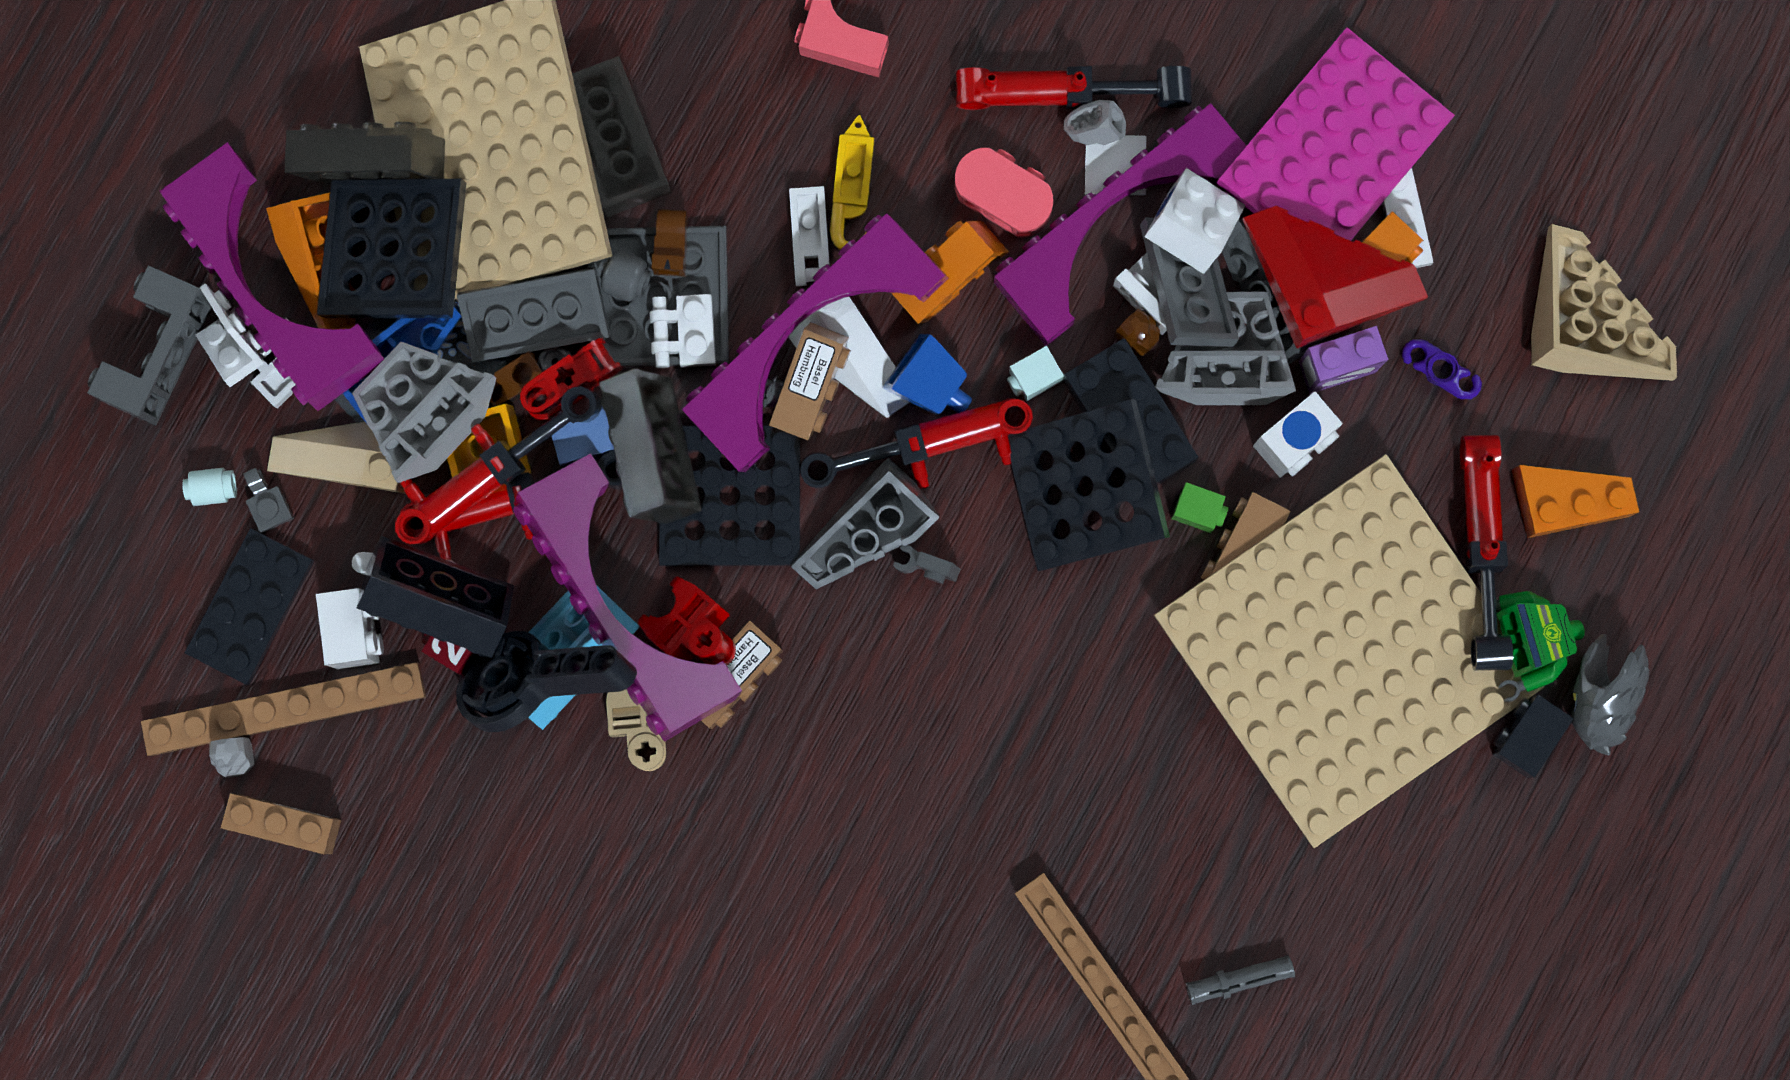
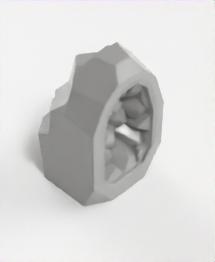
[1063,100,1126,146]
[209,737,254,778]

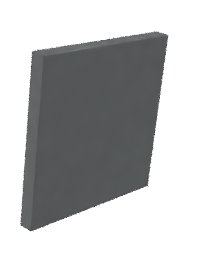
[588,226,729,368]

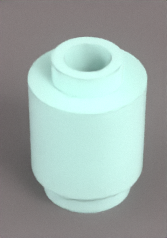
[183,468,237,506]

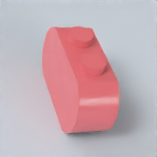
[955,148,1053,238]

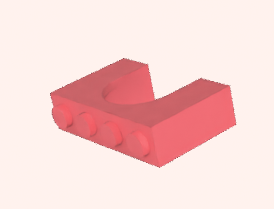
[795,0,889,77]

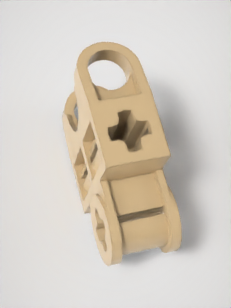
[606,689,666,771]

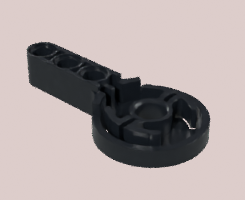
[456,631,637,732]

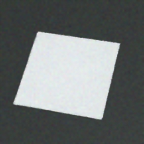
[1085,135,1146,195]

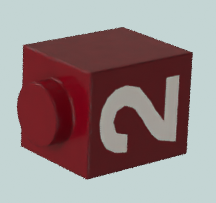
[421,634,475,675]

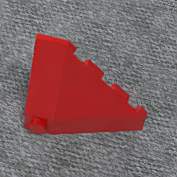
[1242,205,1428,349]

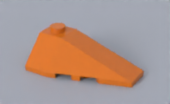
[266,193,355,330]

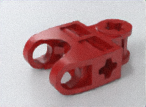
[520,338,623,421]
[637,576,736,666]

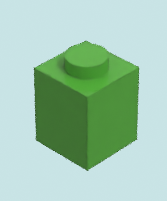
[1171,482,1229,533]

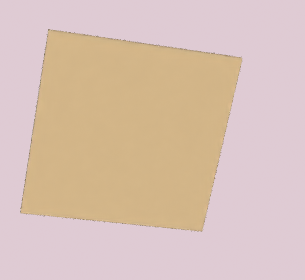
[1154,454,1544,848]

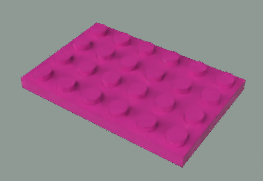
[1217,28,1455,241]

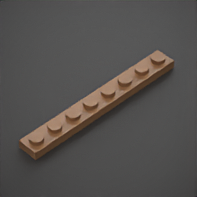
[141,662,426,756]
[1014,873,1189,1080]

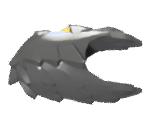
[1571,634,1650,756]

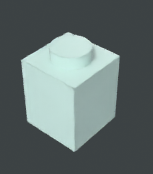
[1007,346,1064,402]

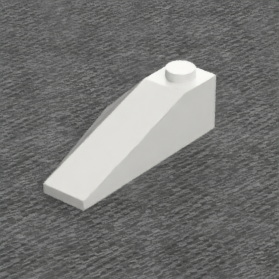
[789,297,910,418]

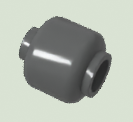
[597,250,651,302]

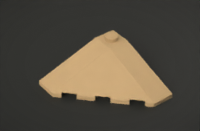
[1531,224,1677,381]

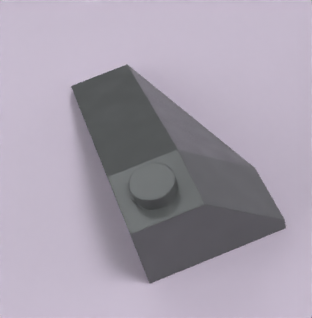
[1222,218,1327,365]
[791,457,940,589]

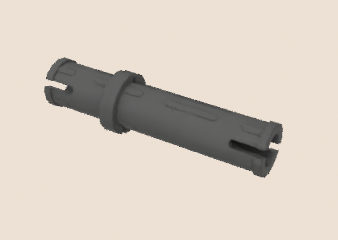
[1185,955,1295,1005]

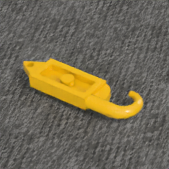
[830,115,874,250]

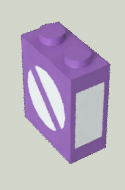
[1298,326,1388,394]

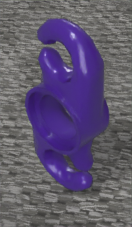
[1402,339,1482,399]

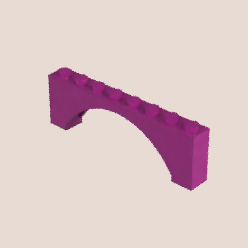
[994,103,1246,346]
[159,142,385,411]
[682,214,949,472]
[513,453,742,742]

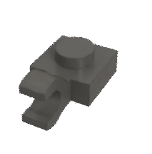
[243,468,294,533]
[893,545,961,584]

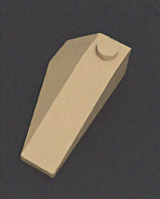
[267,422,405,494]

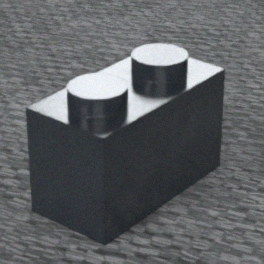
[1492,695,1574,778]

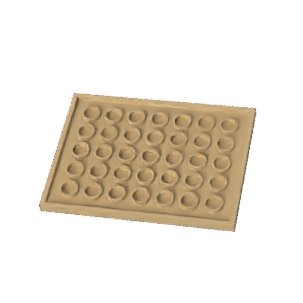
[359,0,612,303]

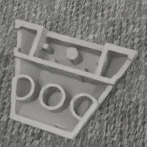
[1155,292,1296,405]
[352,342,496,483]

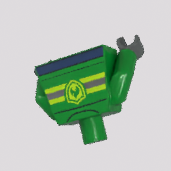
[1496,591,1585,702]

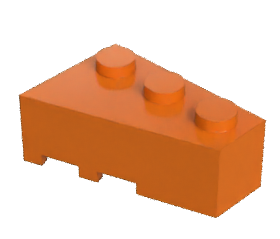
[892,221,1009,324]

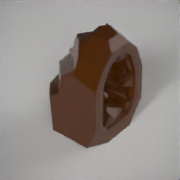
[1115,307,1160,356]

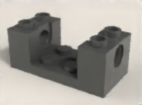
[87,265,212,426]

